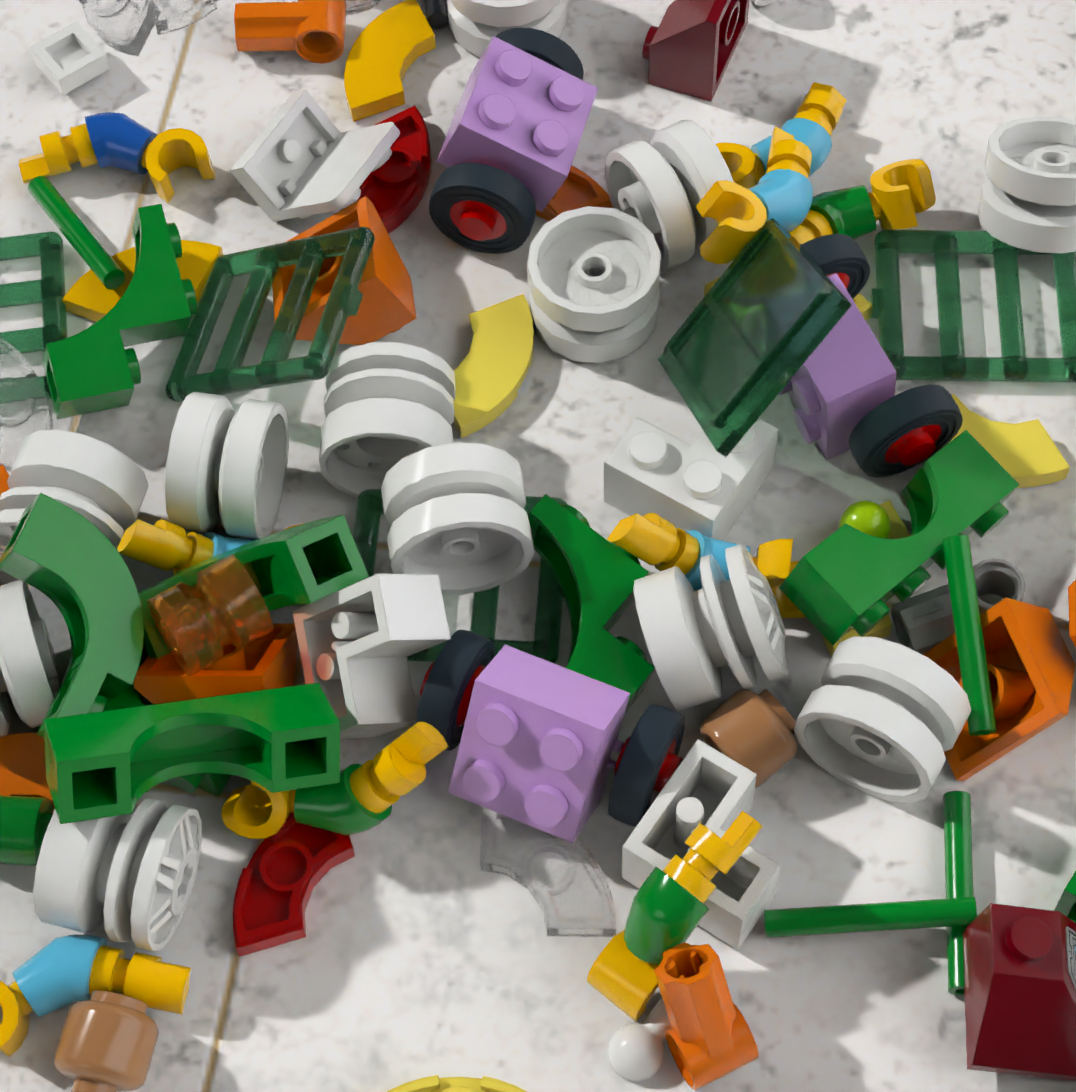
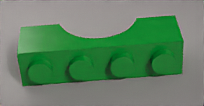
[779,430,1020,645]
[43,683,340,824]

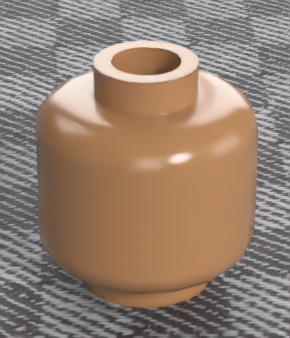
[700,689,798,788]
[54,990,159,1092]

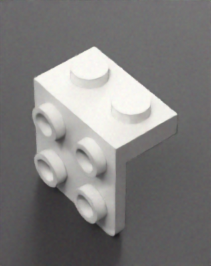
[230,90,400,222]

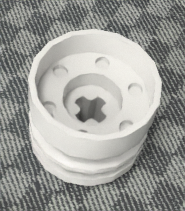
[319,342,456,502]
[0,429,149,558]
[633,544,788,711]
[33,798,202,951]

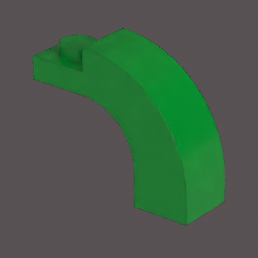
[0,493,144,738]
[138,515,369,659]

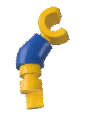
[18,112,216,203]

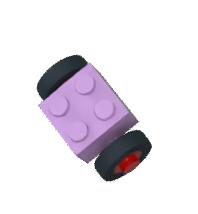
[429,28,598,254]
[760,234,963,477]
[415,630,685,843]

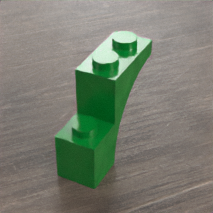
[42,204,197,419]
[528,494,655,713]

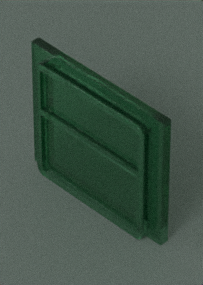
[658,218,852,457]

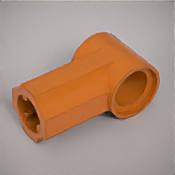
[234,0,347,64]
[654,942,759,1090]

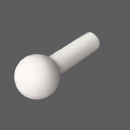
[608,998,672,1081]

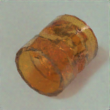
[146,554,274,676]

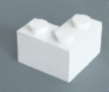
[604,400,779,540]
[292,574,451,739]
[622,739,780,950]

